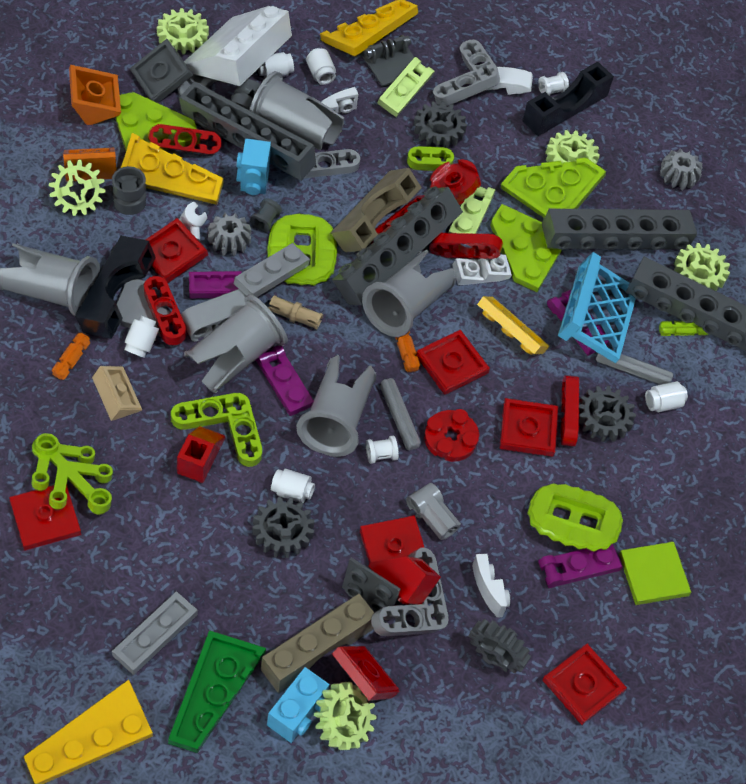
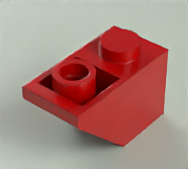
[177,426,225,483]
[368,556,441,605]

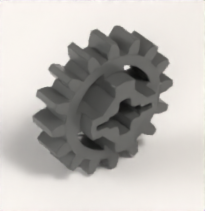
[413,101,467,148]
[579,386,636,442]
[252,497,315,558]
[468,619,531,673]

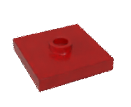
[145,218,209,283]
[416,329,490,395]
[500,398,558,457]
[9,485,81,551]
[360,515,425,564]
[542,644,627,725]
[332,646,400,701]

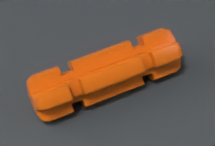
[395,331,420,373]
[52,333,90,380]

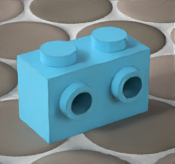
[236,138,271,195]
[267,667,330,743]

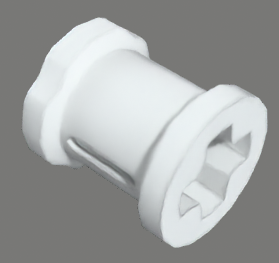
[538,72,569,96]
[366,436,398,464]

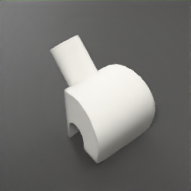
[179,202,207,241]

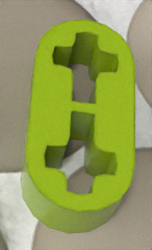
[407,146,454,171]

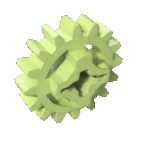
[157,8,209,54]
[545,130,600,164]
[49,160,106,216]
[674,243,730,291]
[314,682,376,750]

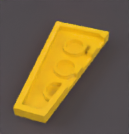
[320,0,418,56]
[121,133,224,205]
[24,680,153,784]

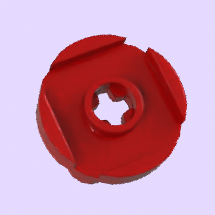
[430,159,481,205]
[424,409,479,462]

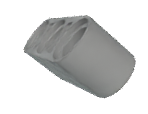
[181,289,246,342]

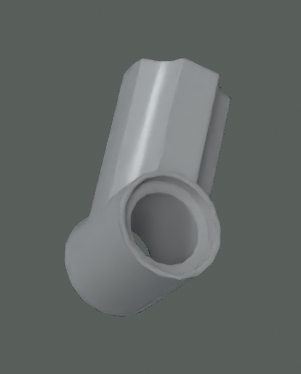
[406,483,461,540]

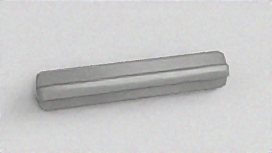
[596,353,673,385]
[380,378,420,451]

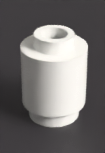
[306,48,336,85]
[257,52,294,79]
[124,316,159,358]
[645,381,688,412]
[271,469,315,503]

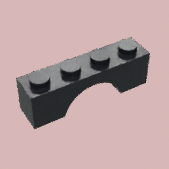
[522,62,614,136]
[75,235,156,339]

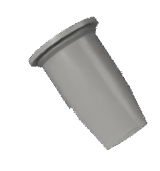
[249,71,344,150]
[0,243,100,316]
[362,250,456,337]
[184,294,288,393]
[296,355,376,457]

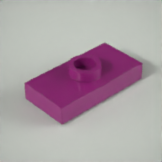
[189,271,242,299]

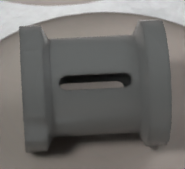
[250,198,282,233]

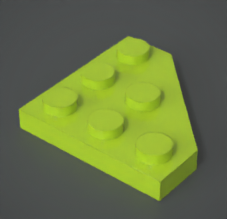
[115,92,200,151]
[501,158,606,218]
[490,204,562,292]

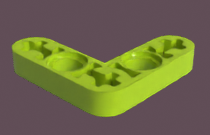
[171,393,262,467]

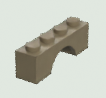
[331,168,422,252]
[261,594,374,693]

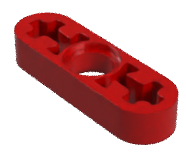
[148,124,221,155]
[429,233,503,259]
[144,276,186,345]
[561,375,579,447]

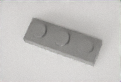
[234,243,310,297]
[112,591,198,675]

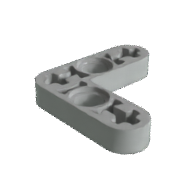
[433,40,500,106]
[293,149,360,178]
[371,548,449,636]

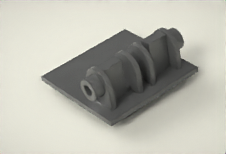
[360,35,420,87]
[342,557,401,612]

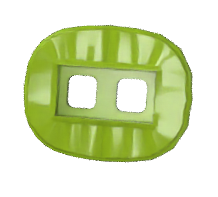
[267,214,337,286]
[527,484,623,552]

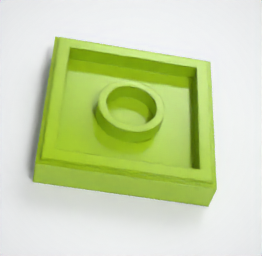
[619,542,691,605]

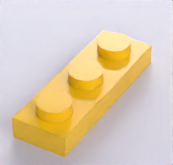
[477,296,549,355]

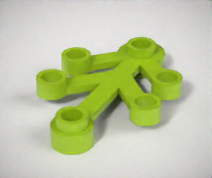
[31,433,113,515]

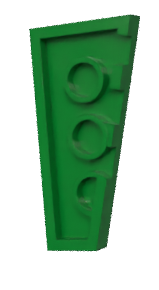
[168,630,266,753]

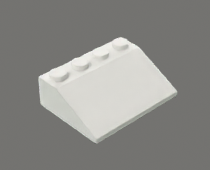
[184,6,292,86]

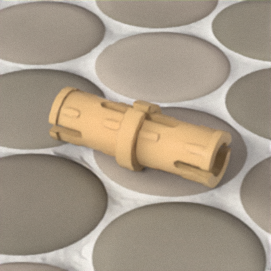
[268,295,323,330]

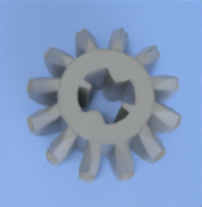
[660,148,703,191]
[208,213,251,257]

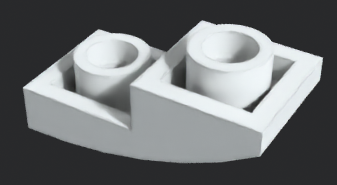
[485,67,533,95]
[322,87,358,113]
[452,255,512,285]
[472,554,510,617]

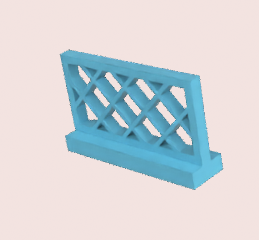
[558,252,636,363]

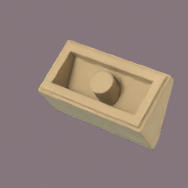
[92,366,142,421]

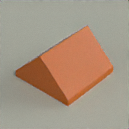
[69,64,121,125]
[63,147,116,181]

